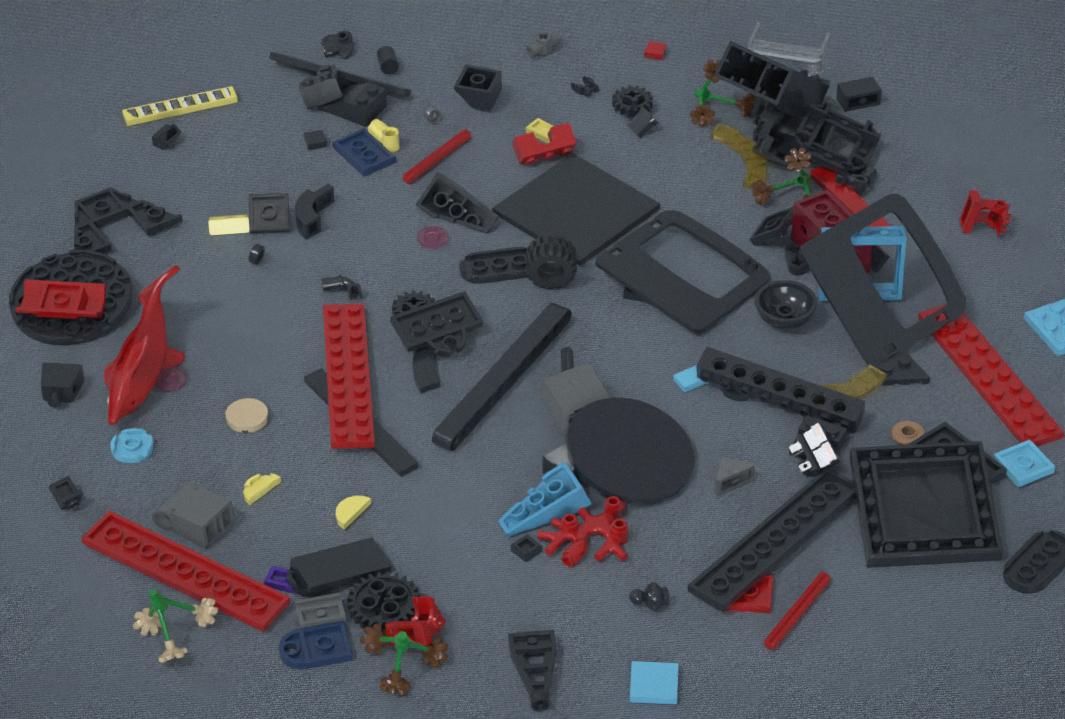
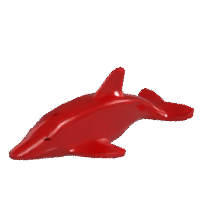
[104,265,185,425]

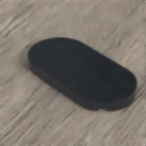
[459,247,528,284]
[1003,530,1065,594]

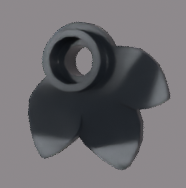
[320,30,353,59]

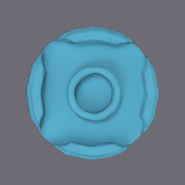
[110,428,154,464]

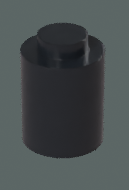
[377,46,399,74]

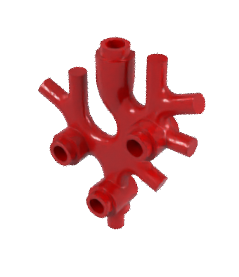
[537,496,628,567]

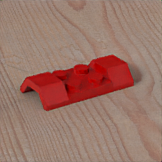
[15,279,106,319]

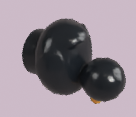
[629,582,669,610]

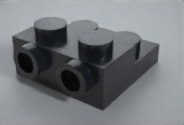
[789,415,847,460]

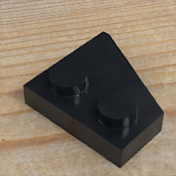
[871,353,930,385]

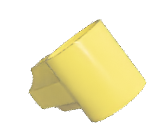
[368,119,400,153]

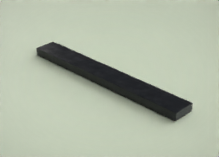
[269,52,411,96]
[304,368,419,477]

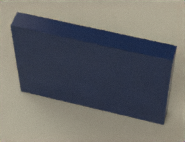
[332,128,396,177]

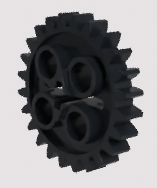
[347,571,421,631]

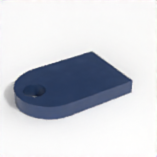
[279,621,352,669]

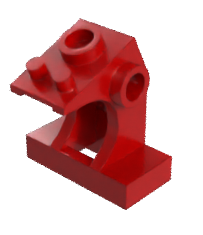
[959,189,1011,237]
[385,596,446,646]

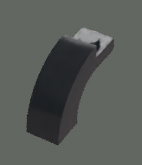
[295,183,335,240]

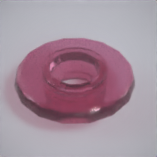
[417,226,448,248]
[155,367,187,391]

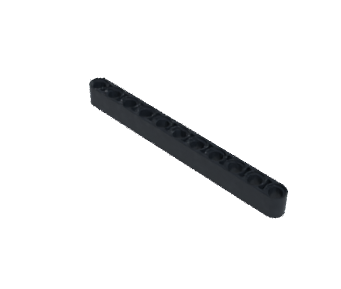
[432,302,572,451]

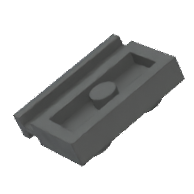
[295,593,346,628]

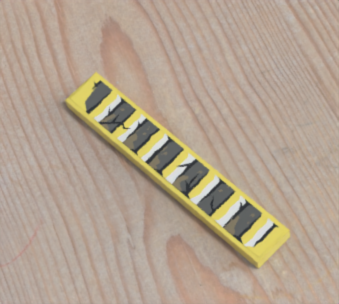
[122,86,238,126]

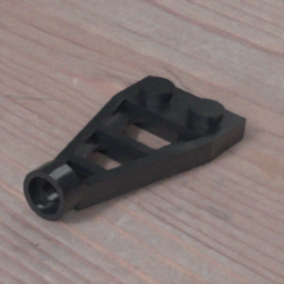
[508,630,557,712]

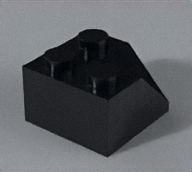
[454,64,502,111]

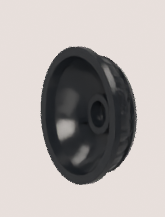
[755,280,817,329]

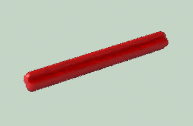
[403,129,471,184]
[764,571,830,650]

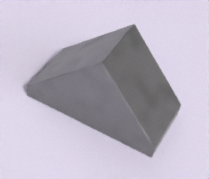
[715,457,755,497]

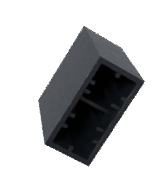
[714,41,830,117]

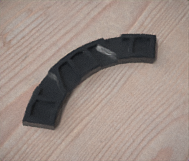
[413,346,440,393]

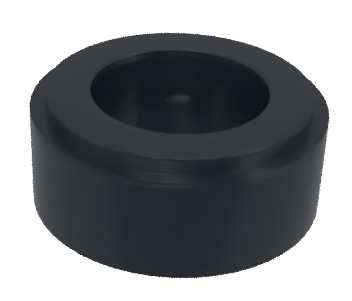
[249,244,265,265]

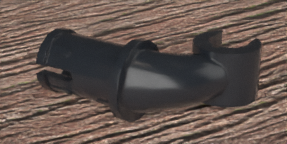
[321,274,362,300]

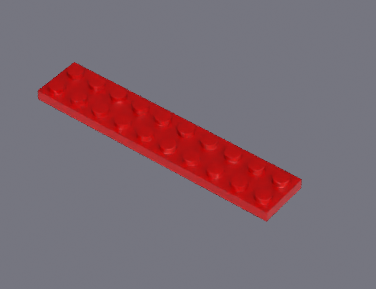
[323,303,374,449]
[918,304,1064,447]
[82,510,290,632]

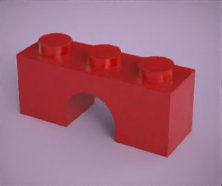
[512,122,577,165]

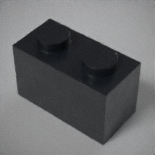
[836,77,881,112]

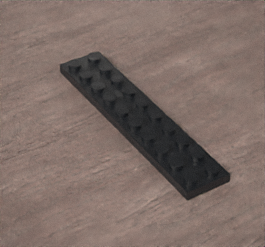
[688,467,856,612]

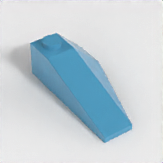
[498,462,591,537]

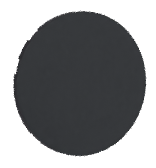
[9,250,133,345]
[565,398,694,504]

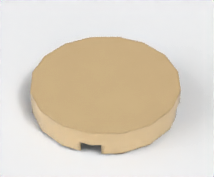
[225,398,268,433]

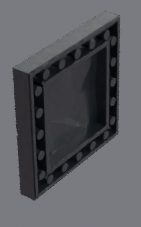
[849,441,1003,568]

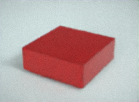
[644,41,667,60]

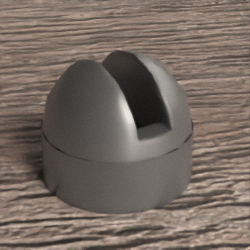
[424,107,441,124]

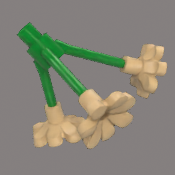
[133,589,218,663]

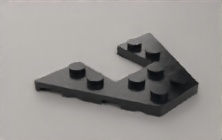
[74,187,183,253]

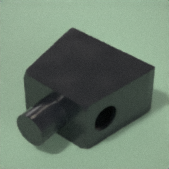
[41,362,85,408]

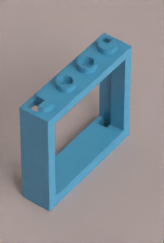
[818,226,906,301]

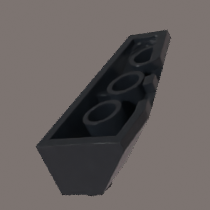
[416,172,499,233]

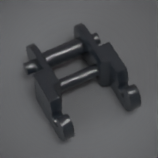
[571,76,599,97]

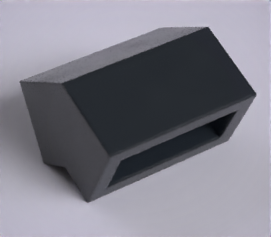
[152,123,182,150]

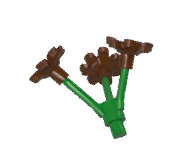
[690,60,756,127]
[751,148,811,206]
[360,624,448,695]

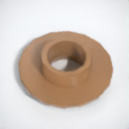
[891,421,925,445]

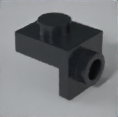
[49,476,83,510]

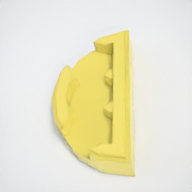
[243,473,281,505]
[335,496,371,530]

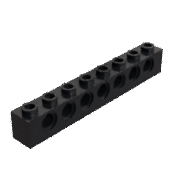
[696,346,865,432]

